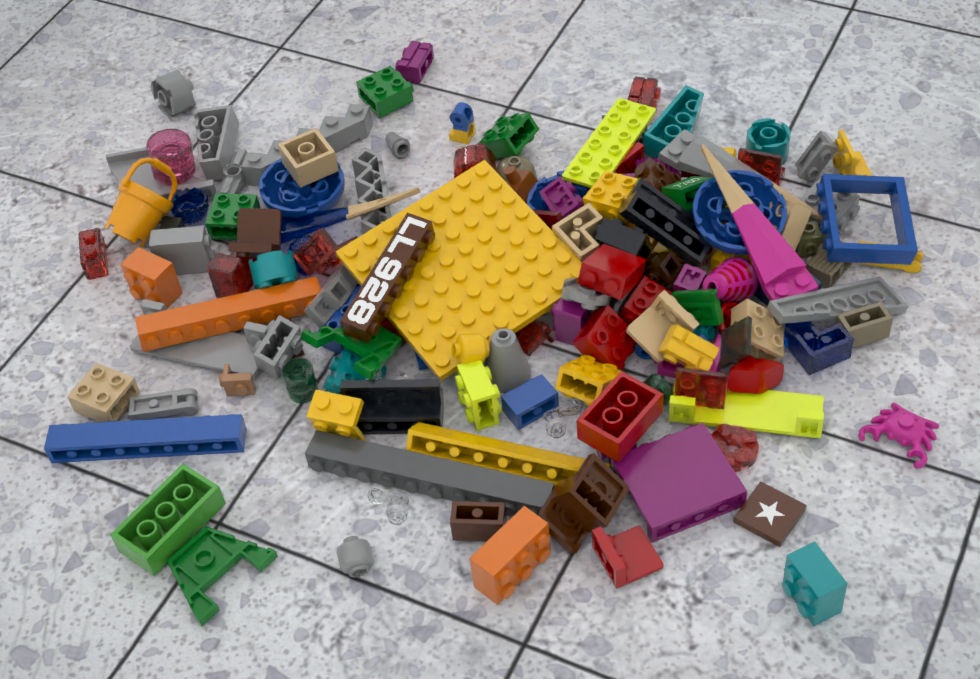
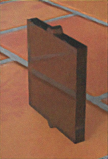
[719,316,752,369]

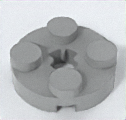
[561,278,610,310]

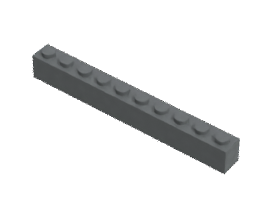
[305,430,555,516]

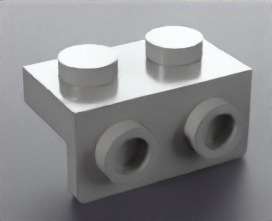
[795,131,839,182]

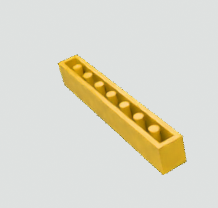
[406,422,611,486]

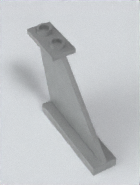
[106,147,217,209]

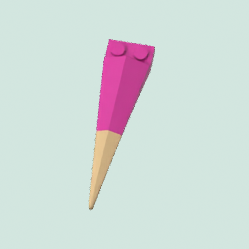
[701,144,818,301]

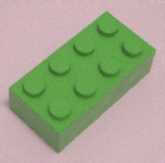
[110,463,226,576]

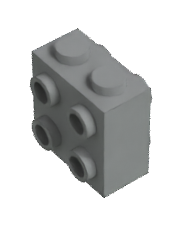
[800,178,860,232]
[253,315,303,380]

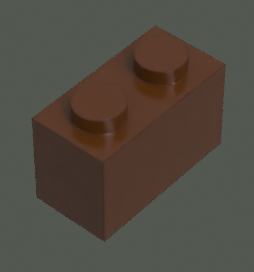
[450,501,507,541]

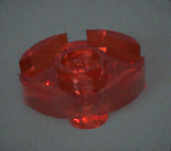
[711,424,759,472]

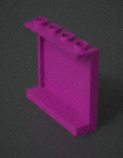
[611,423,747,543]

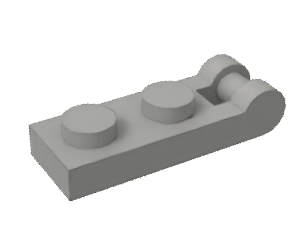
[129,388,198,420]

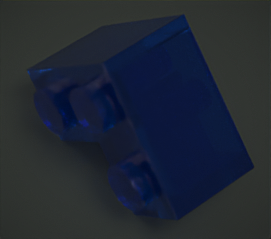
[784,321,854,375]

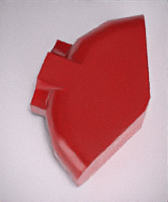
[727,354,784,394]

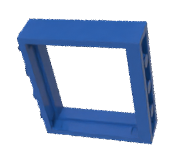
[815,174,918,265]

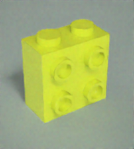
[455,360,502,431]

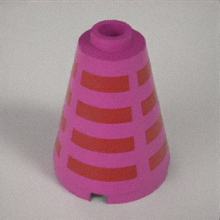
[703,257,758,304]

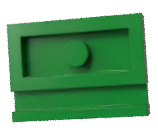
[671,289,724,326]

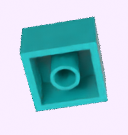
[782,541,848,626]

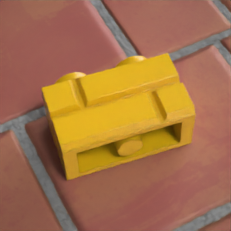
[658,324,719,376]

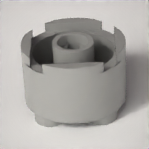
[151,70,196,117]

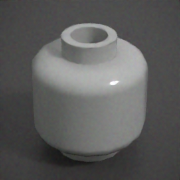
[337,536,374,577]

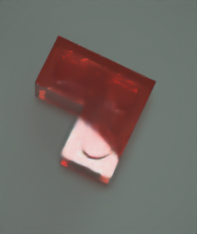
[207,252,257,299]

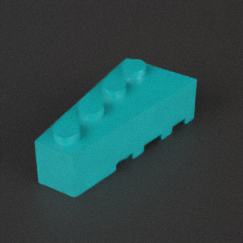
[642,85,704,159]

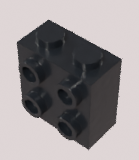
[594,218,654,259]

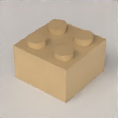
[278,128,339,188]

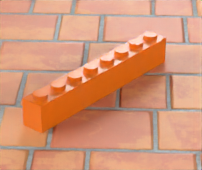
[135,276,321,352]

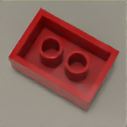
[576,371,663,462]

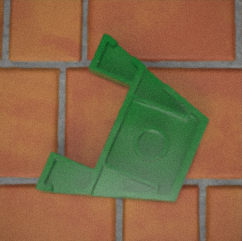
[301,326,402,380]
[167,526,278,627]

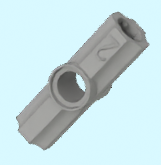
[217,149,248,194]

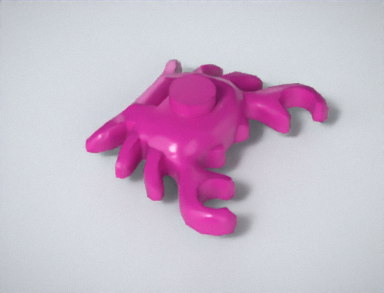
[858,402,939,469]

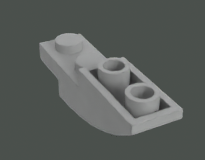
[304,262,358,328]

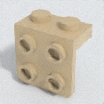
[626,290,699,363]

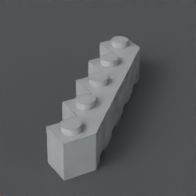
[241,104,373,186]
[351,147,391,234]

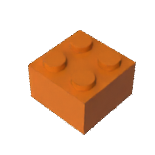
[120,247,183,309]

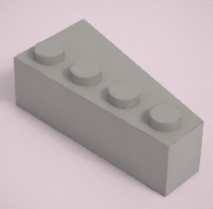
[193,105,239,180]

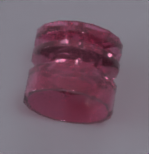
[146,129,196,185]

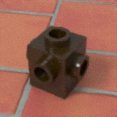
[643,250,683,286]

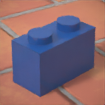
[501,374,559,430]

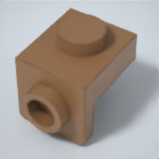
[219,364,256,396]

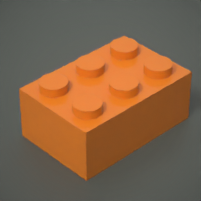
[469,506,551,605]

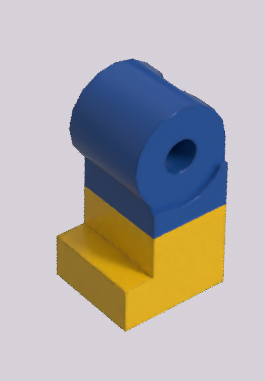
[449,102,476,144]

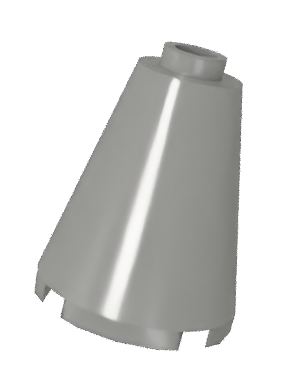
[484,328,531,393]

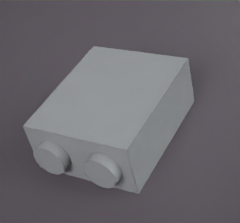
[149,226,216,275]

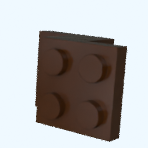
[537,453,630,554]

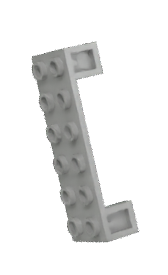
[130,299,268,378]

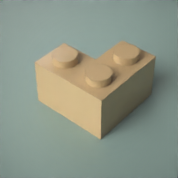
[552,203,603,262]

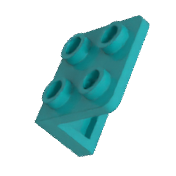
[323,348,387,394]

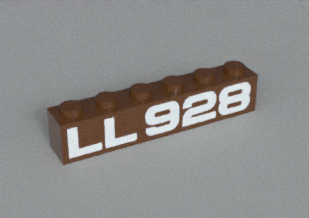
[340,212,435,343]

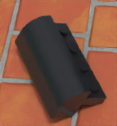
[617,178,711,266]
[340,379,444,435]

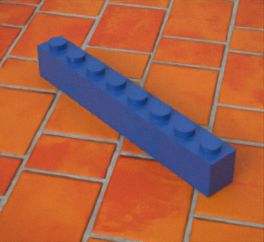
[44,414,247,463]

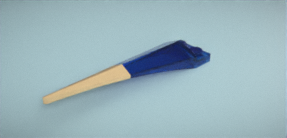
[281,187,421,245]

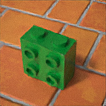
[356,66,414,118]
[478,112,539,160]
[205,193,261,240]

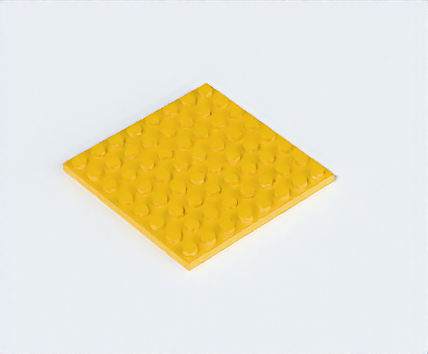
[335,160,582,382]

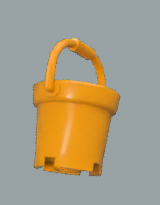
[104,157,177,248]

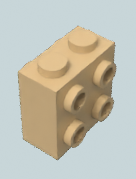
[769,200,812,251]
[730,299,784,361]
[67,363,140,422]

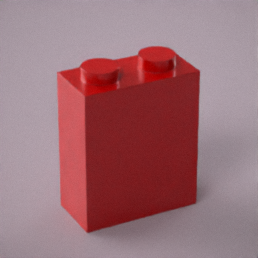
[577,244,647,300]

